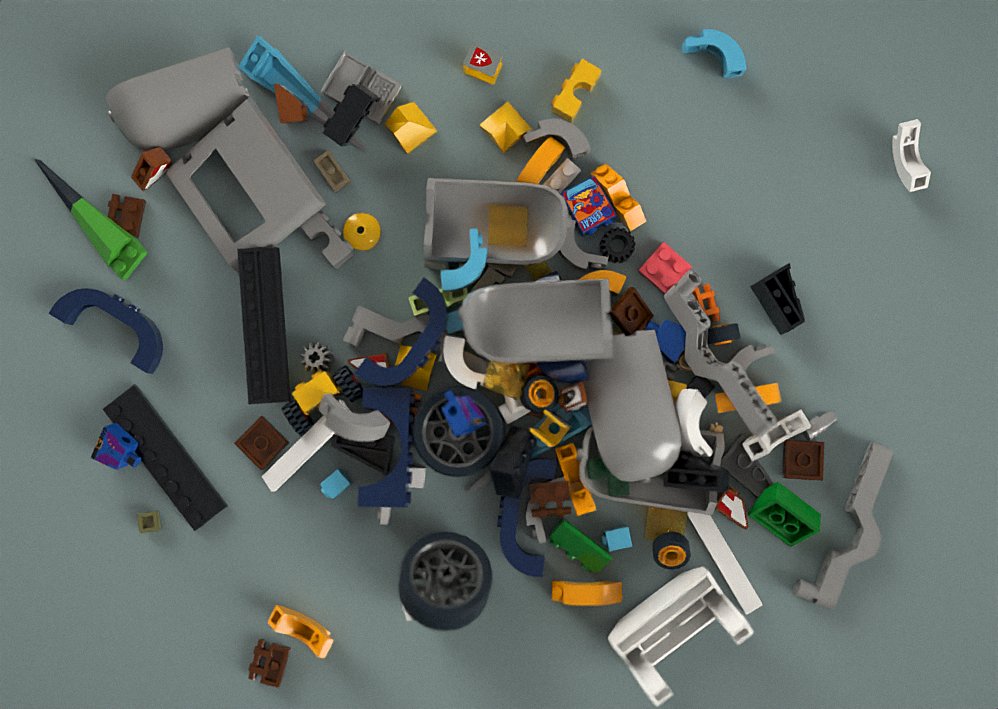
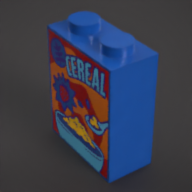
[561,175,617,237]

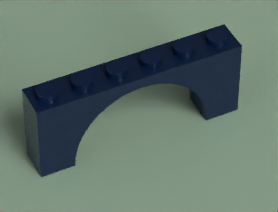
[358,388,415,508]

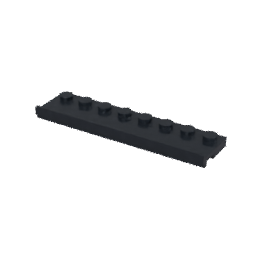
[237,247,291,405]
[103,384,228,531]

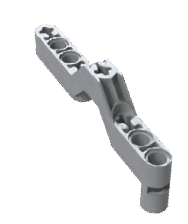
[664,270,777,437]
[343,306,502,389]
[793,442,893,610]

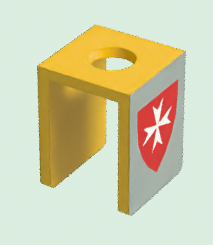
[463,42,502,85]
[530,410,572,446]

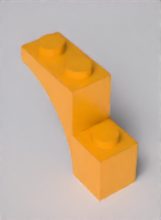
[590,163,646,231]

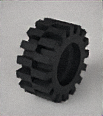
[600,227,636,263]

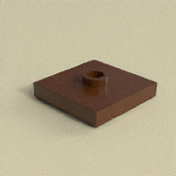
[608,287,654,336]
[234,416,290,470]
[782,440,824,481]

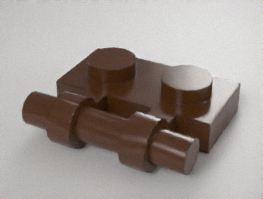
[108,194,146,238]
[529,481,571,519]
[248,639,291,688]

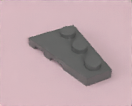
[720,434,773,498]

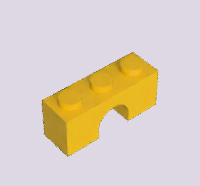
[551,58,602,123]

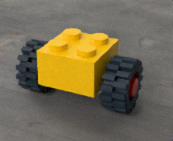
[282,365,363,436]

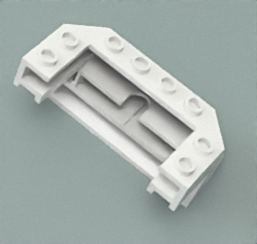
[608,566,754,706]

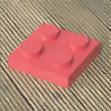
[638,242,692,294]

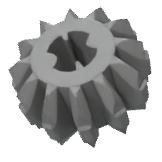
[299,342,333,374]

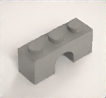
[300,211,354,269]

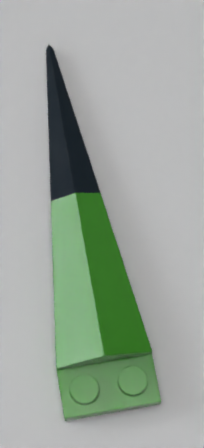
[35,159,148,280]

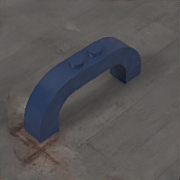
[535,271,589,384]
[354,277,448,385]
[48,288,163,374]
[497,458,556,578]

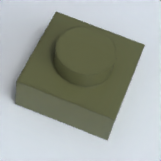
[137,510,161,533]

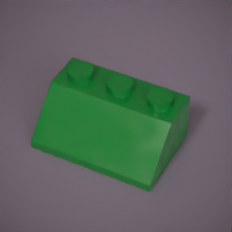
[748,482,821,547]
[549,517,613,573]

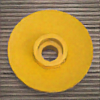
[343,213,381,251]

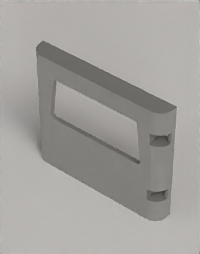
[166,97,326,273]

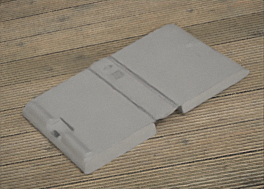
[321,52,403,124]

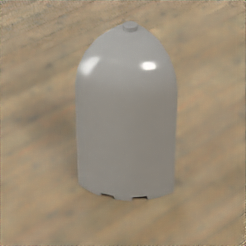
[105,47,252,151]
[424,178,571,265]
[458,279,613,363]
[582,330,681,484]
[577,426,725,515]

